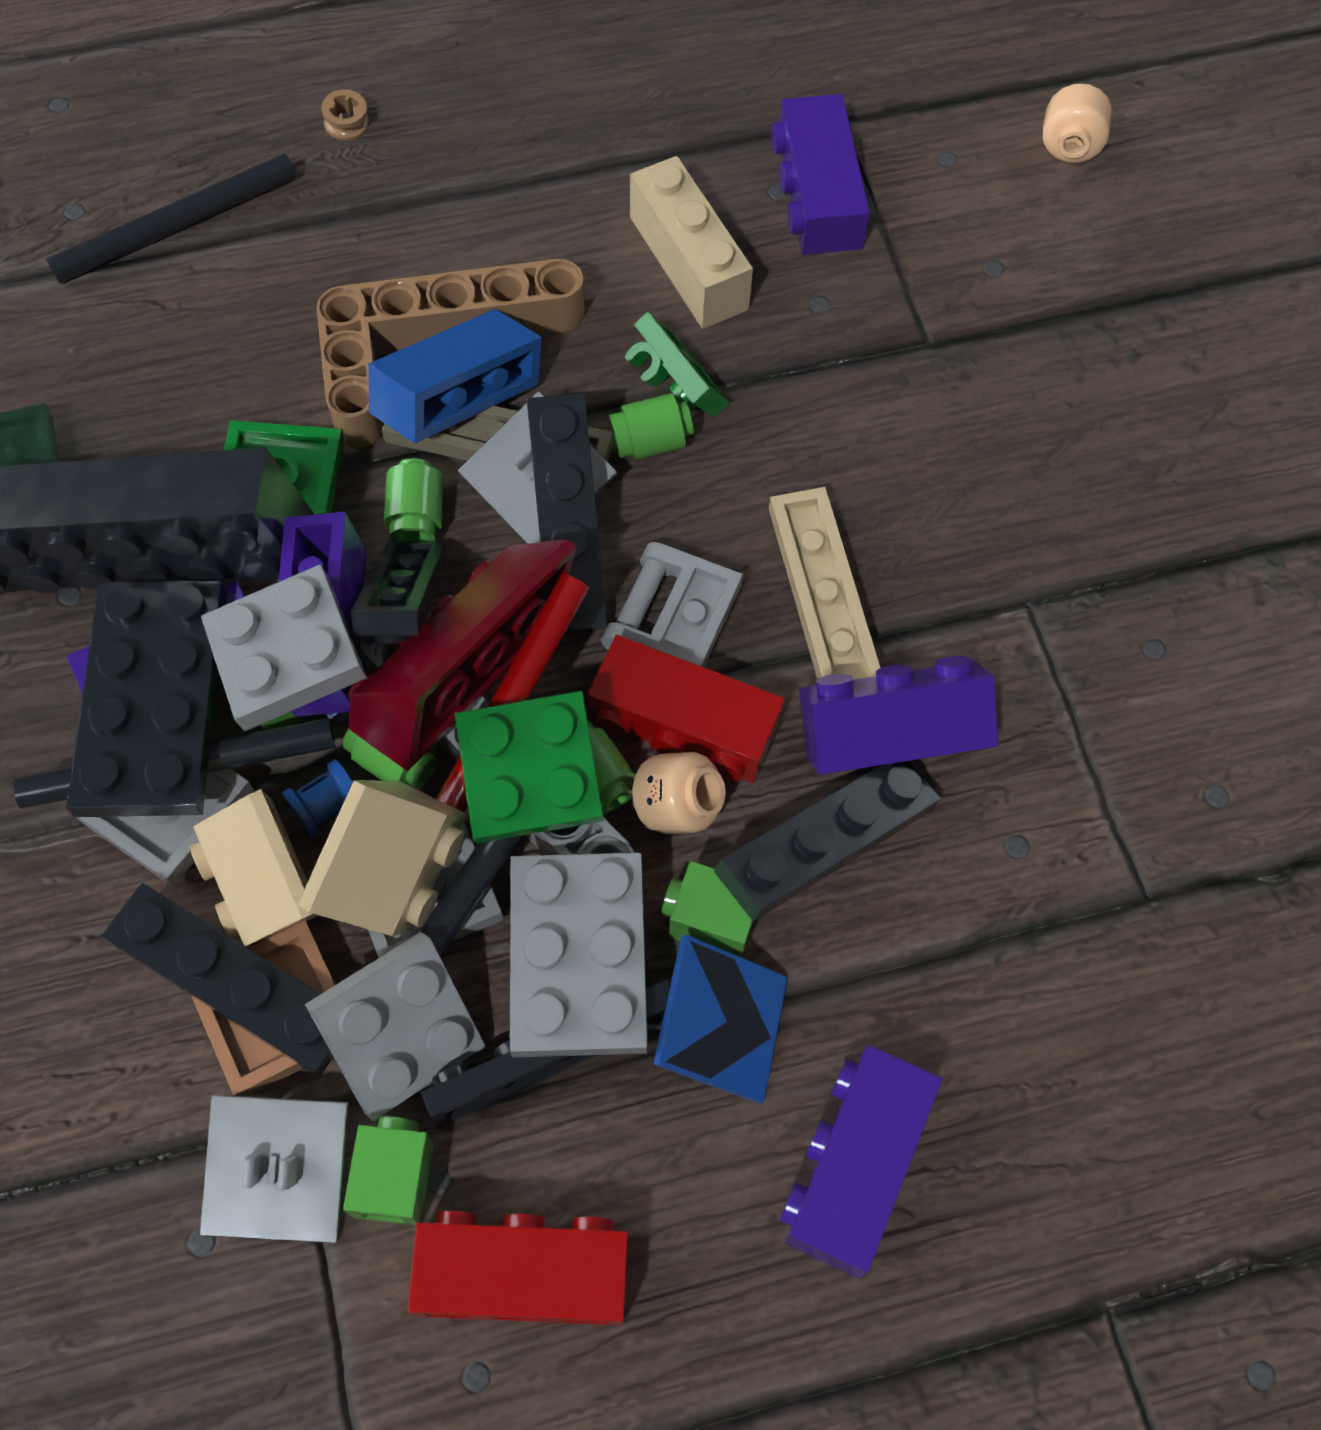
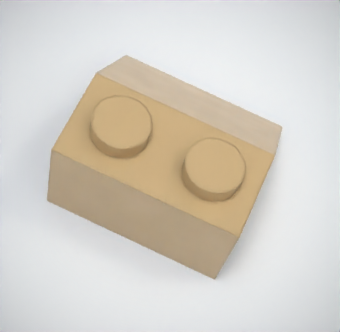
[297,780,466,936]
[190,790,320,947]

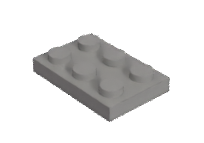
[510,853,647,1057]

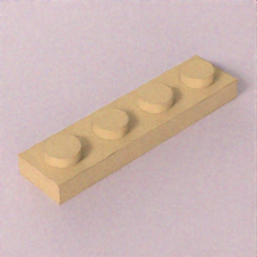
[768,487,880,679]

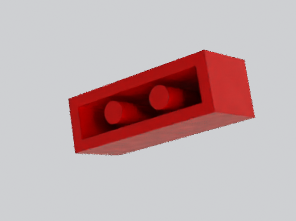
[587,634,785,784]
[408,1211,628,1326]

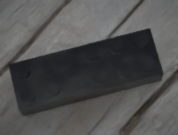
[0,448,314,596]

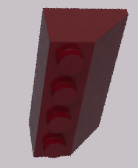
[348,539,577,772]

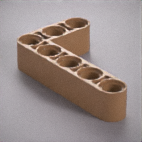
[316,259,585,449]

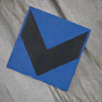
[653,935,787,1103]

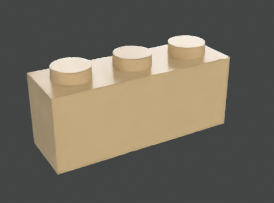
[630,156,753,329]

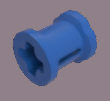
[282,759,353,839]

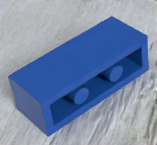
[368,309,541,444]

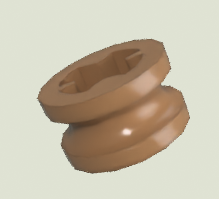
[321,89,369,140]

